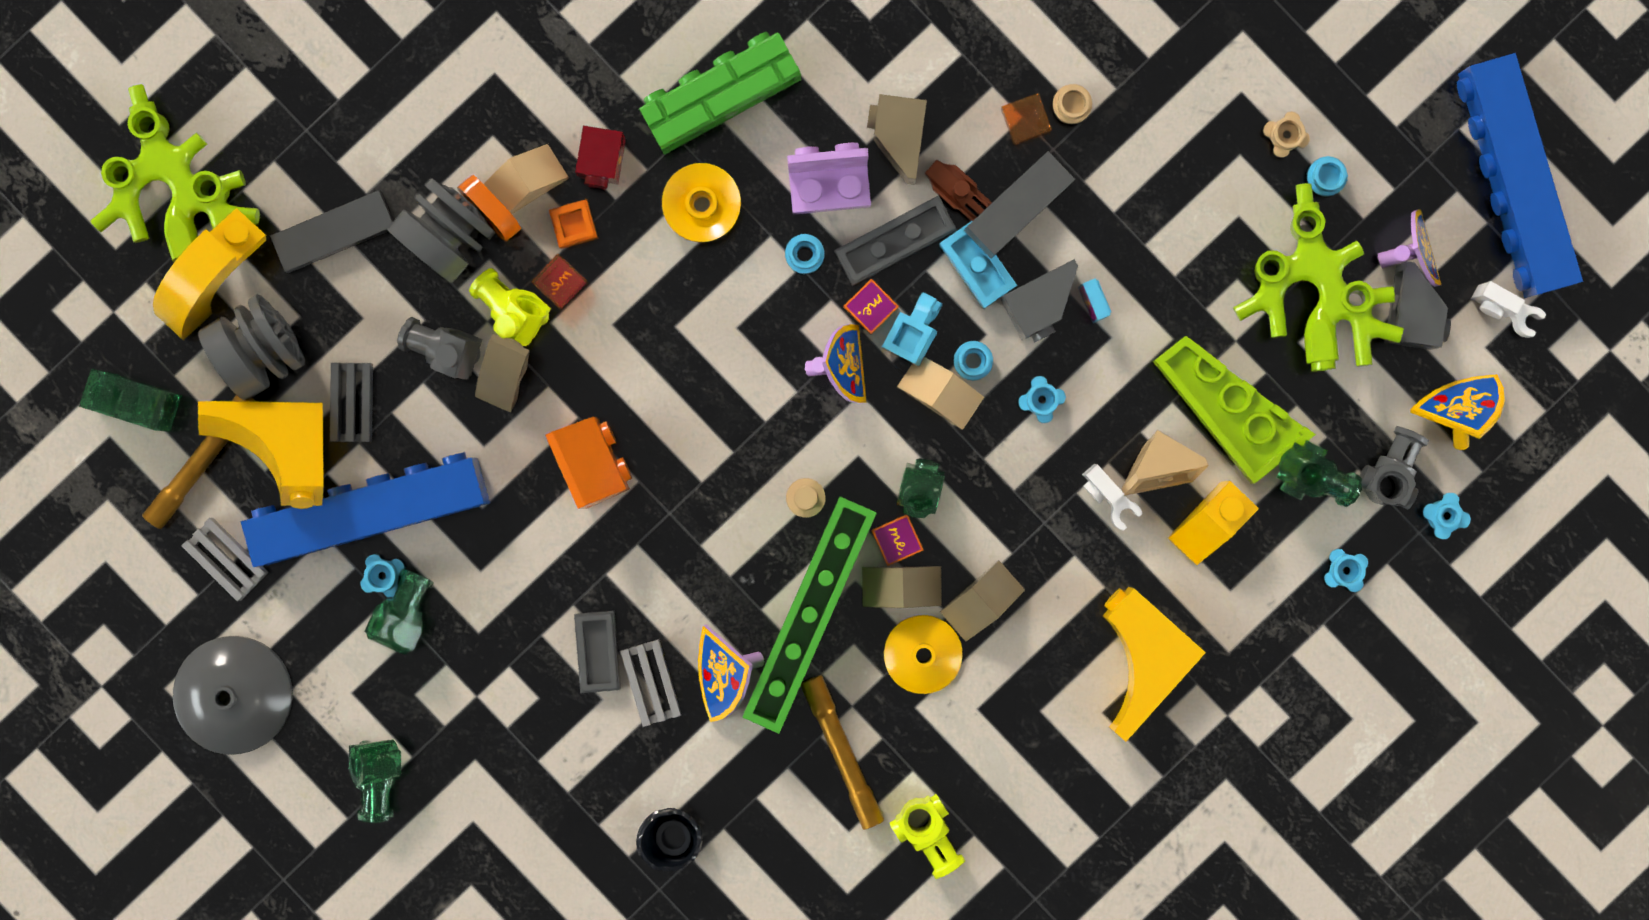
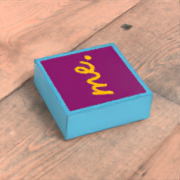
[1078,278,1112,323]

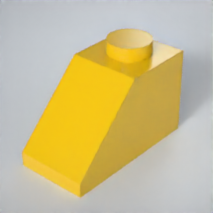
[1168,481,1259,565]

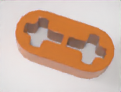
[457,175,521,242]

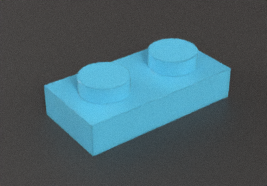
[939,221,1017,309]

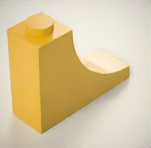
[198,401,323,509]
[1103,587,1206,742]

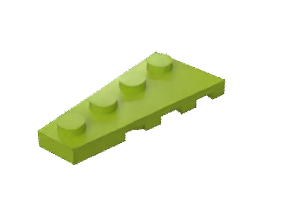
[1153,336,1316,484]

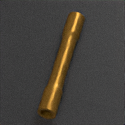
[142,395,256,529]
[801,675,884,830]

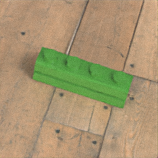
[639,32,801,155]

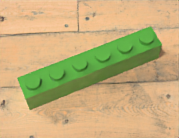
[742,497,876,734]

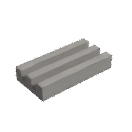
[182,518,269,601]
[620,639,682,727]

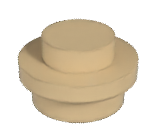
[1052,84,1092,124]
[786,478,825,518]

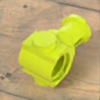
[469,268,551,346]
[889,794,965,879]

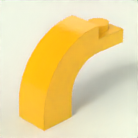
[153,208,266,340]

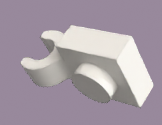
[1471,281,1546,338]
[1082,464,1142,531]

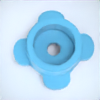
[1019,376,1066,423]
[1423,493,1471,539]
[1324,549,1368,592]
[360,554,404,597]

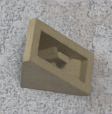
[940,560,1025,641]
[862,566,942,608]

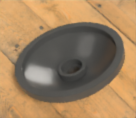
[173,636,293,755]

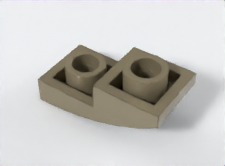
[475,334,529,413]

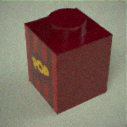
[575,125,626,189]

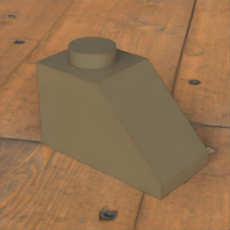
[867,94,927,185]

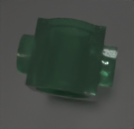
[1277,439,1362,507]
[897,458,945,518]
[364,569,434,655]
[349,739,401,823]

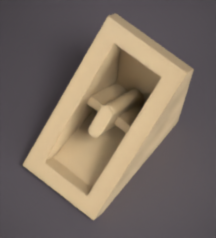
[484,144,569,214]
[897,357,984,430]
[1121,430,1209,496]

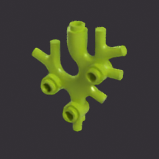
[90,84,260,262]
[1233,183,1404,371]

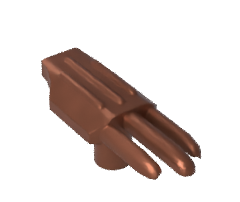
[924,160,992,221]

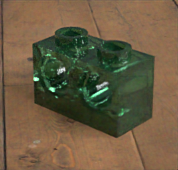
[79,369,182,432]

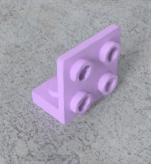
[787,143,871,215]

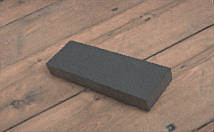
[964,151,1075,259]
[270,190,394,273]
[834,195,957,286]

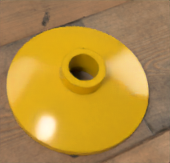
[662,163,741,242]
[884,615,962,694]

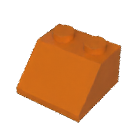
[545,416,632,509]

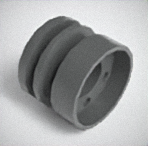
[387,177,496,284]
[198,294,305,401]

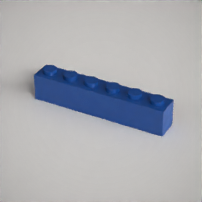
[1457,53,1583,299]
[240,452,490,568]

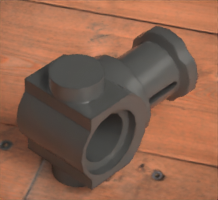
[397,317,483,379]
[1357,426,1429,510]

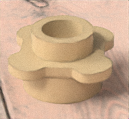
[1263,111,1310,158]

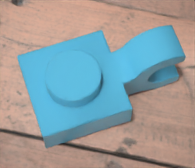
[882,292,942,366]

